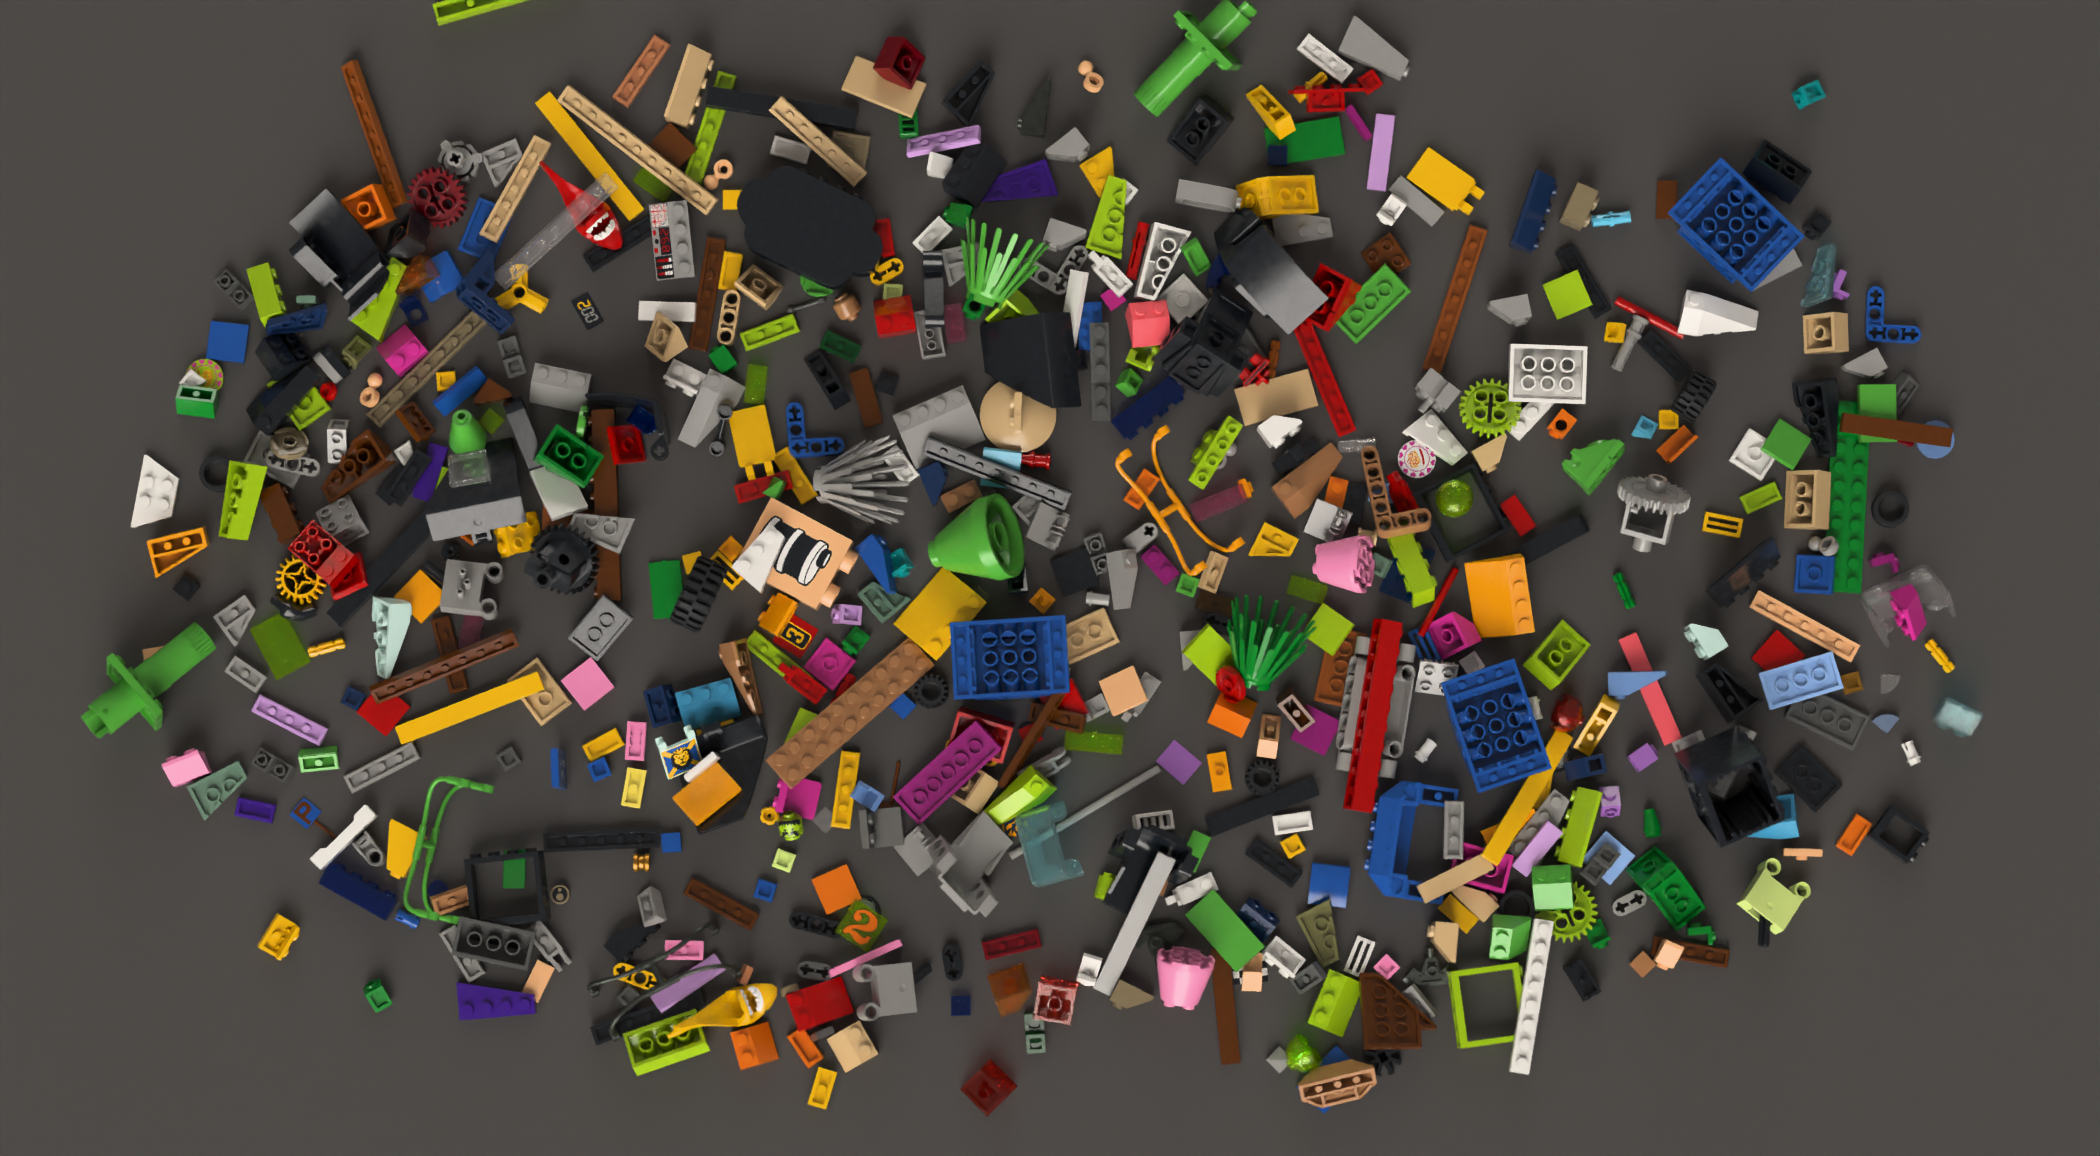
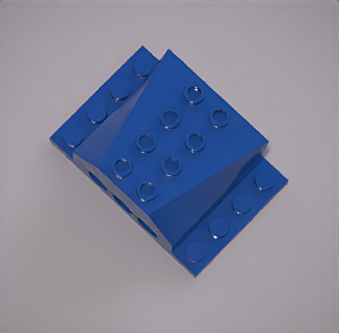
[1667,157,1805,292]
[950,615,1070,700]
[1440,659,1552,793]

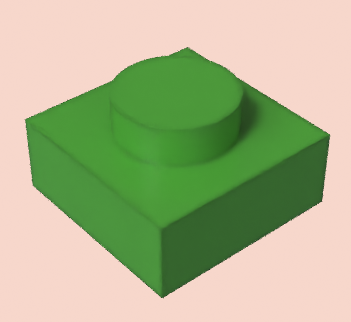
[1176,573,1200,598]

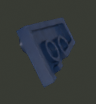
[265,303,328,336]

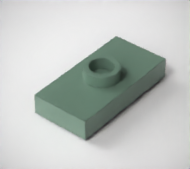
[296,295,321,309]

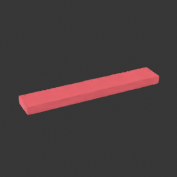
[1618,632,1682,746]

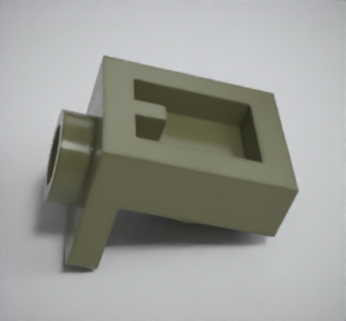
[340,335,372,370]

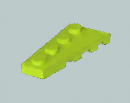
[1085,175,1127,259]

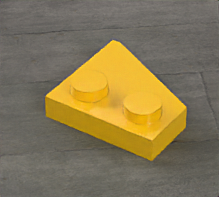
[1079,146,1115,198]
[1248,522,1299,556]

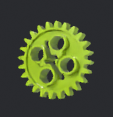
[1459,378,1521,438]
[1535,881,1598,943]

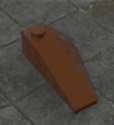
[321,429,397,504]

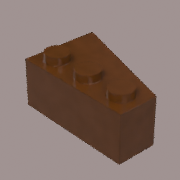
[260,482,305,545]

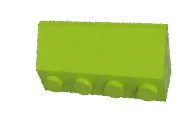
[1554,787,1603,868]
[623,1009,710,1076]

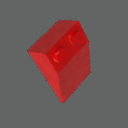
[785,976,855,1033]

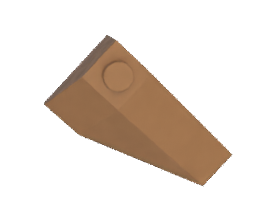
[1271,442,1343,519]

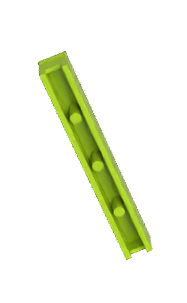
[432,0,528,26]

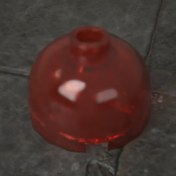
[1550,693,1585,733]

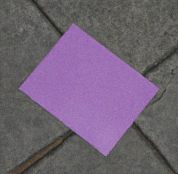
[1156,740,1202,785]

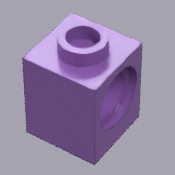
[1627,743,1658,772]

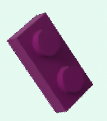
[1140,544,1180,586]

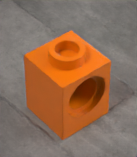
[1547,408,1577,440]

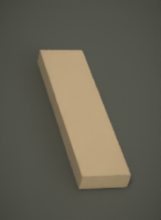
[1416,854,1494,904]

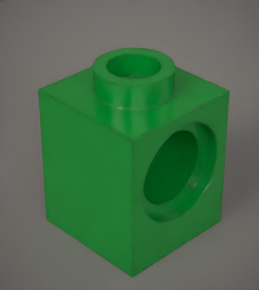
[962,293,987,321]
[708,345,738,375]

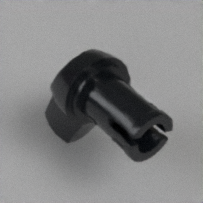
[270,594,317,621]

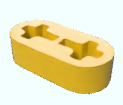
[870,258,904,286]

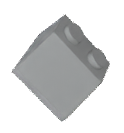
[1045,127,1090,162]
[1043,218,1087,252]
[1487,294,1532,327]

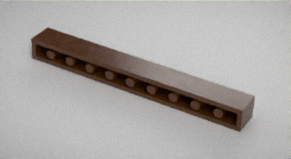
[588,409,622,602]

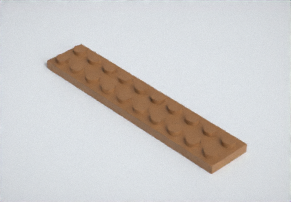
[766,637,935,789]

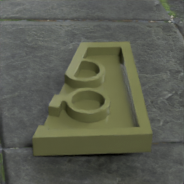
[1296,899,1340,968]

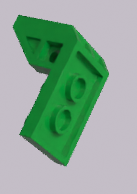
[1625,846,1706,932]

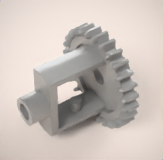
[1617,474,1691,552]

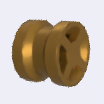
[633,853,650,872]

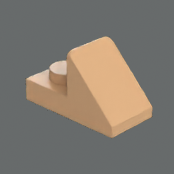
[1242,953,1262,991]

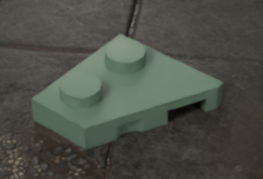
[857,582,911,624]

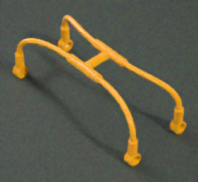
[1115,425,1245,576]

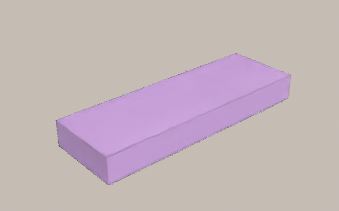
[1512,820,1563,877]

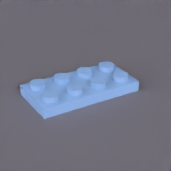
[1758,651,1844,710]

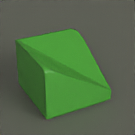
[1115,368,1143,397]
[763,477,787,499]

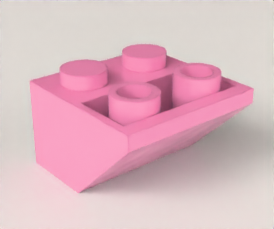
[162,748,212,787]

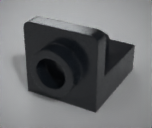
[1802,211,1832,241]

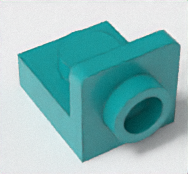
[1792,80,1826,110]

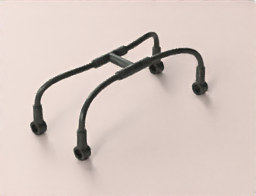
[587,921,742,1042]

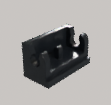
[1563,959,1602,1002]

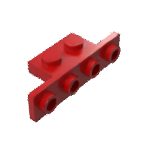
[1288,84,1366,112]

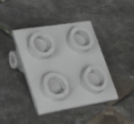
[1303,498,1353,542]
[1025,502,1070,551]
[1414,658,1459,696]
[894,823,936,876]

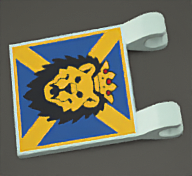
[655,725,702,780]

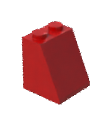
[873,295,917,339]

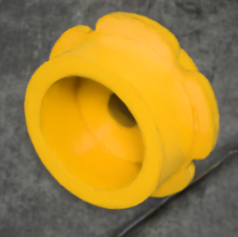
[760,806,779,825]

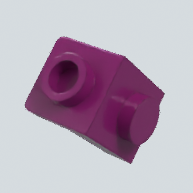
[1868,552,1900,574]

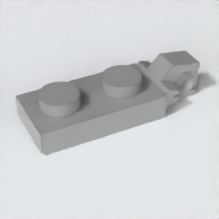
[1121,671,1161,723]

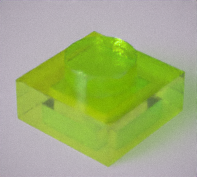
[478,408,505,435]

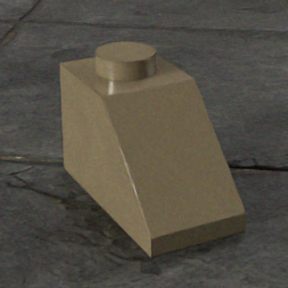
[1109,979,1154,1010]

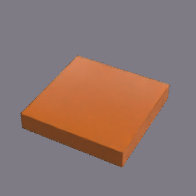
[811,864,862,915]

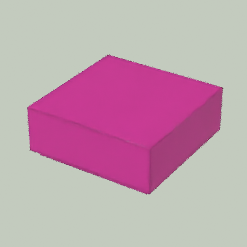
[1100,289,1127,312]

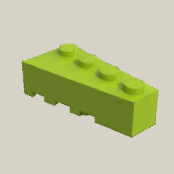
[351,257,411,343]
[218,460,268,541]
[1385,521,1437,608]

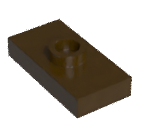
[1195,590,1235,618]

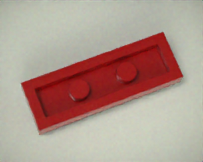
[734,470,794,504]

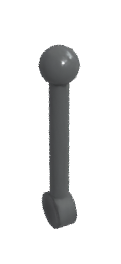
[787,298,826,314]

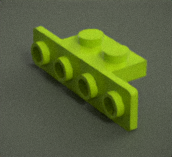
[1188,416,1243,489]

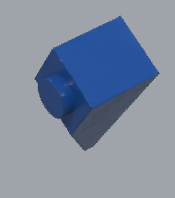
[855,534,897,594]

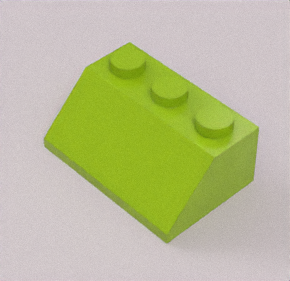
[1307,969,1360,1037]

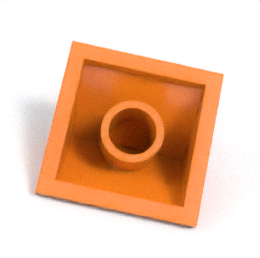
[1207,691,1258,738]

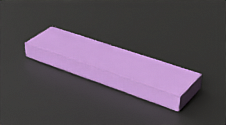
[1366,113,1395,192]
[906,125,981,158]
[251,694,329,746]
[650,954,726,1013]

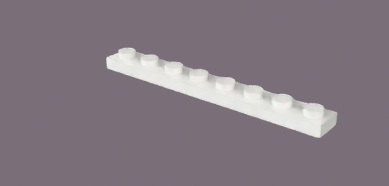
[1509,918,1554,1075]

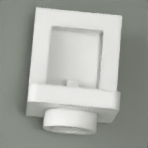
[1376,193,1407,226]
[1076,953,1103,986]

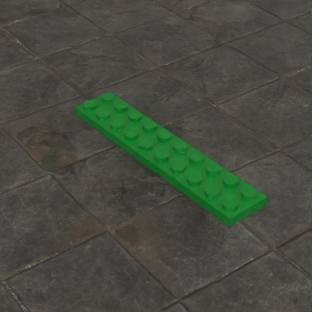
[1825,401,1869,594]

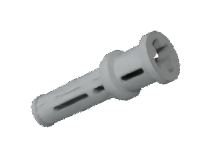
[1610,314,1649,372]

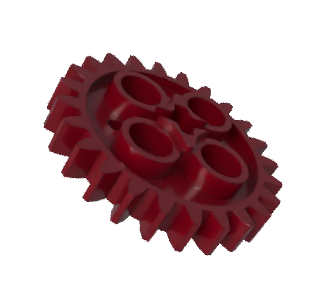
[407,166,469,229]

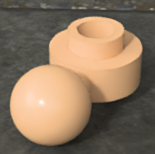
[1078,61,1104,93]
[703,159,734,190]
[360,373,383,408]

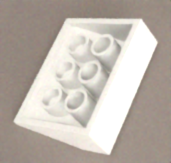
[1508,344,1588,404]

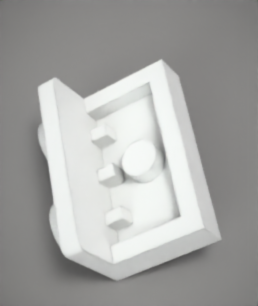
[1261,935,1306,978]

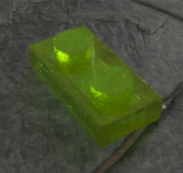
[743,364,768,405]

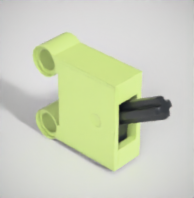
[1737,858,1811,947]

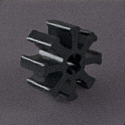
[1363,1049,1402,1076]

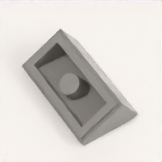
[637,886,667,927]

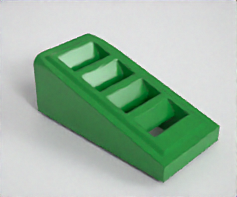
[898,108,919,139]

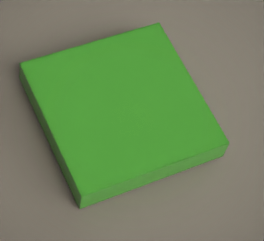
[1760,418,1812,470]

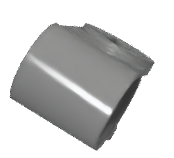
[1122,522,1158,554]
[351,830,386,867]

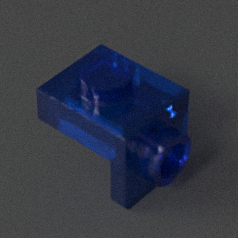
[626,405,657,435]

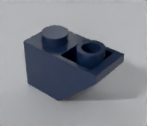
[1563,754,1607,781]

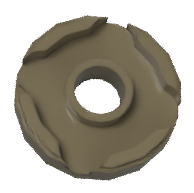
[270,427,309,460]

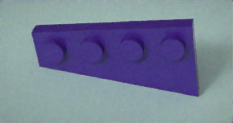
[456,982,537,1021]

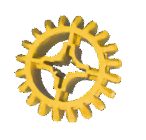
[275,554,327,605]

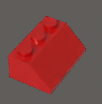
[948,706,1015,764]

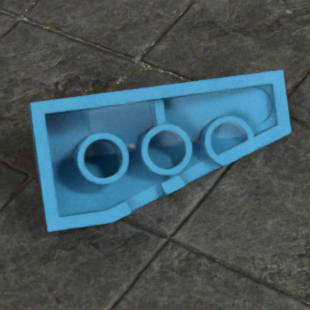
[1747,794,1799,839]

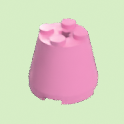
[1313,535,1375,593]
[1157,946,1215,1010]

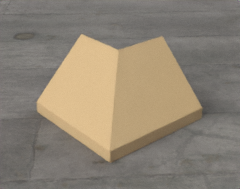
[645,312,688,362]

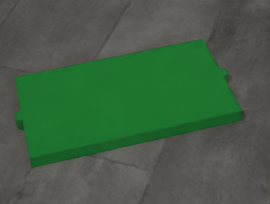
[648,560,683,620]

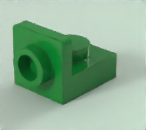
[841,625,871,655]
[1586,919,1611,950]
[363,979,393,1013]

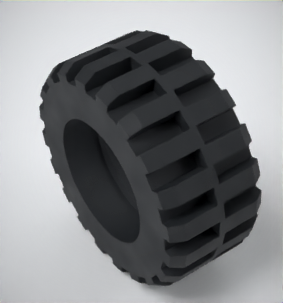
[670,556,728,633]

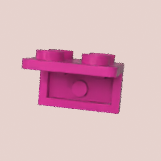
[773,777,822,820]

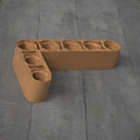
[1361,446,1431,538]

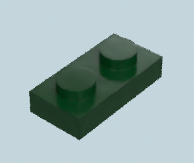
[819,330,862,364]

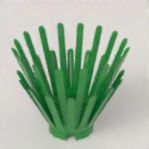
[1227,594,1317,691]

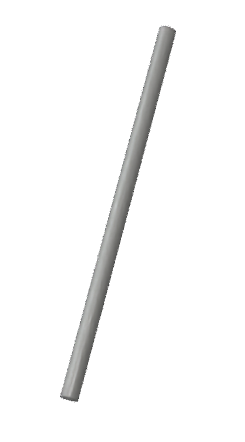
[1009,765,1161,860]

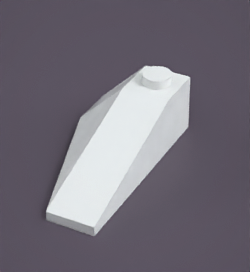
[1678,290,1759,337]

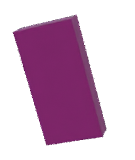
[1345,104,1373,142]

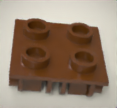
[1361,232,1412,275]

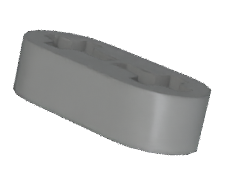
[312,351,343,384]
[1611,890,1647,916]

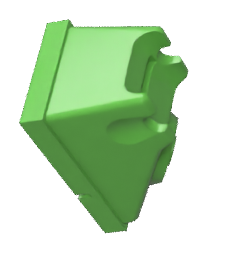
[1562,439,1625,496]

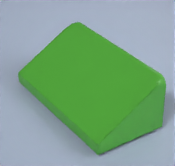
[298,746,339,773]

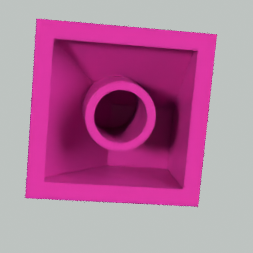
[1428,611,1482,660]

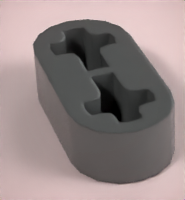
[797,961,832,981]

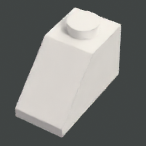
[927,152,954,179]

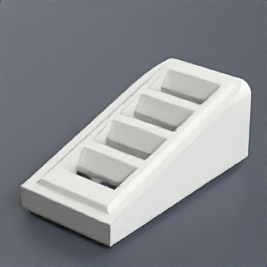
[1132,810,1175,830]

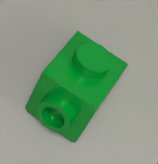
[1686,923,1716,945]

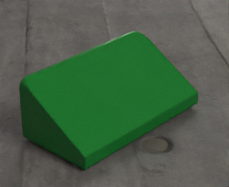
[503,850,526,889]

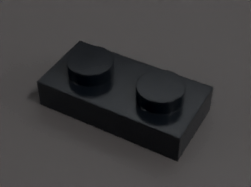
[1344,483,1367,525]

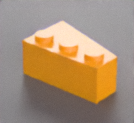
[146,526,210,578]

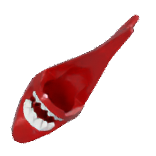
[539,161,624,250]

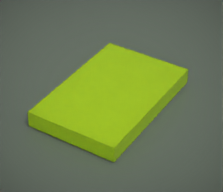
[266,379,331,431]
[1181,624,1235,687]

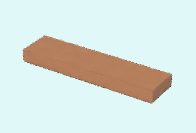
[612,35,671,108]

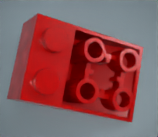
[287,519,360,589]

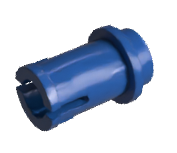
[395,909,421,929]

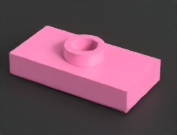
[625,721,647,761]

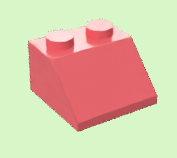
[1125,300,1170,348]

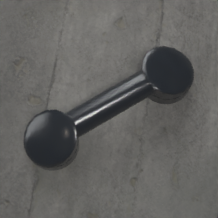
[709,404,733,456]

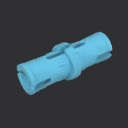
[1591,211,1631,227]

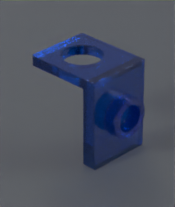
[399,296,429,327]

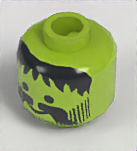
[778,811,804,841]

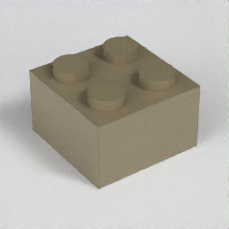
[1559,182,1600,231]

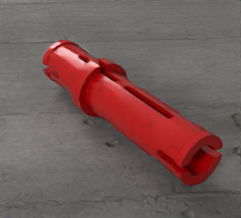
[1125,222,1150,280]

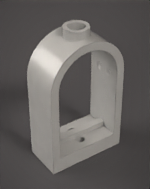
[1175,179,1242,212]

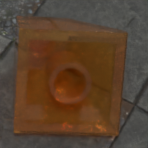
[395,255,440,295]
[987,963,1033,1017]

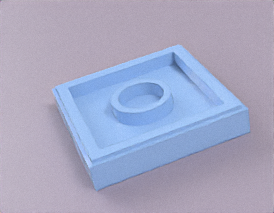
[1583,831,1635,885]

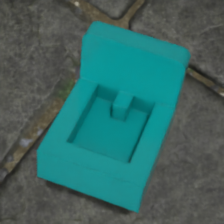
[891,548,914,578]

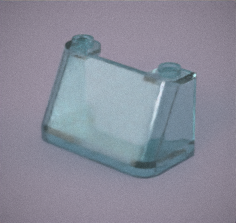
[1015,801,1084,888]

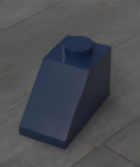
[918,461,949,507]

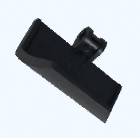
[679,714,768,835]

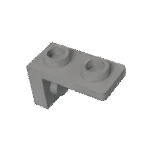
[327,419,350,464]

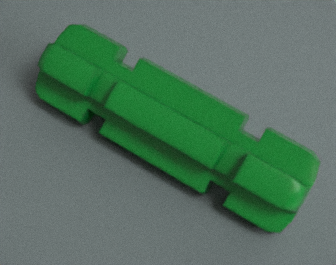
[1612,572,1636,609]

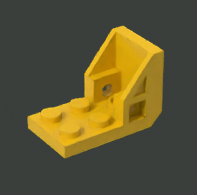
[1236,175,1319,220]

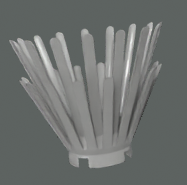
[813,435,910,524]

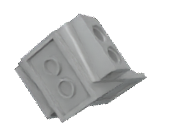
[927,810,1013,918]

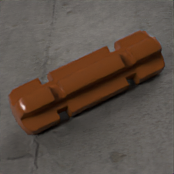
[1266,340,1281,378]

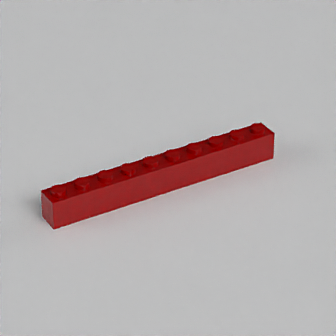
[1343,619,1403,813]

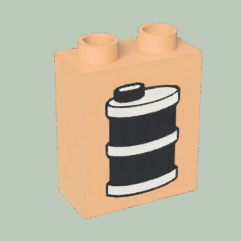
[737,497,859,611]

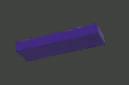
[412,442,449,502]

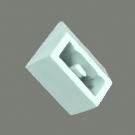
[1684,623,1728,660]

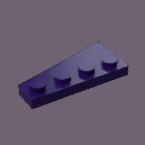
[981,159,1058,203]

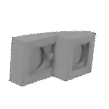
[1085,693,1110,723]

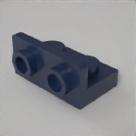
[643,684,681,728]
[1237,897,1280,943]

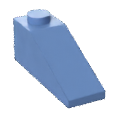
[1608,671,1668,699]

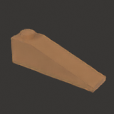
[718,638,763,715]

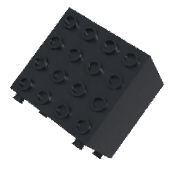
[1674,726,1785,848]

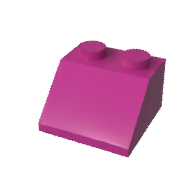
[376,324,429,377]

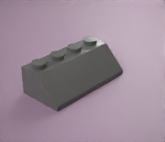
[451,916,536,971]

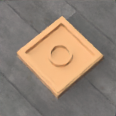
[1099,665,1149,716]

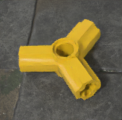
[494,264,549,314]

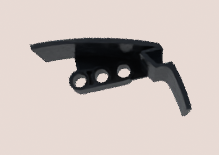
[289,188,390,321]
[1214,207,1329,335]

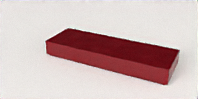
[981,928,1042,961]

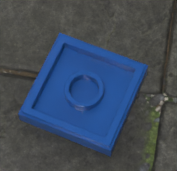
[206,321,250,364]
[1794,554,1836,595]

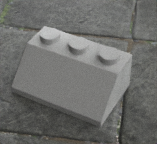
[529,363,593,413]

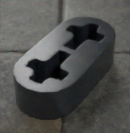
[321,346,351,379]
[1203,613,1234,636]
[942,945,962,981]

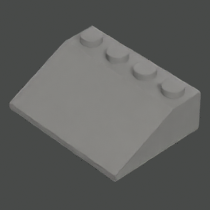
[892,385,986,470]

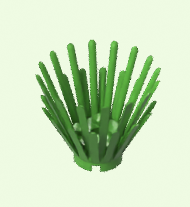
[961,216,1049,310]

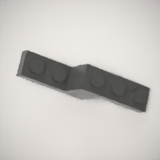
[1089,323,1111,422]

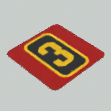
[773,614,818,658]

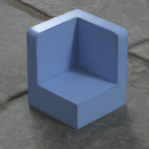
[850,780,885,812]

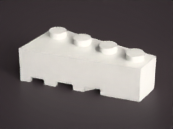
[1133,222,1191,302]

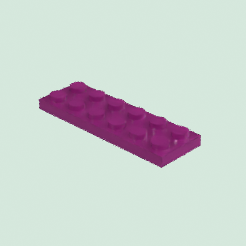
[893,720,1003,825]

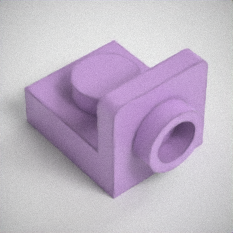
[831,604,862,626]

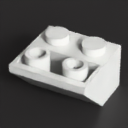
[1256,415,1302,448]

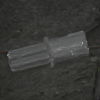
[1338,437,1376,453]

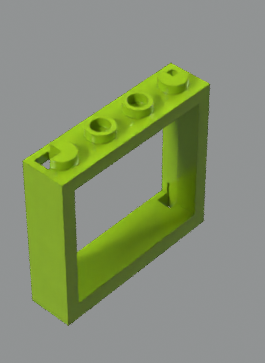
[1447,962,1523,1049]

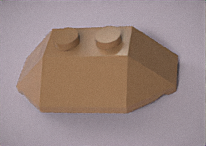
[1298,1059,1377,1108]

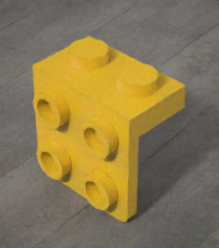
[493,511,541,558]

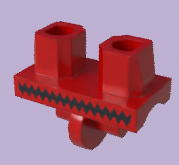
[1239,352,1271,387]

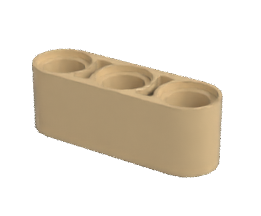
[717,290,741,347]

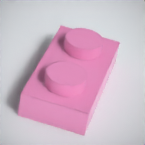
[665,940,704,960]

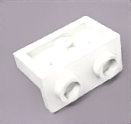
[663,359,707,397]

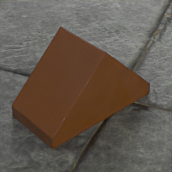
[473,378,513,406]

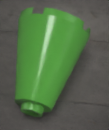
[449,409,487,457]

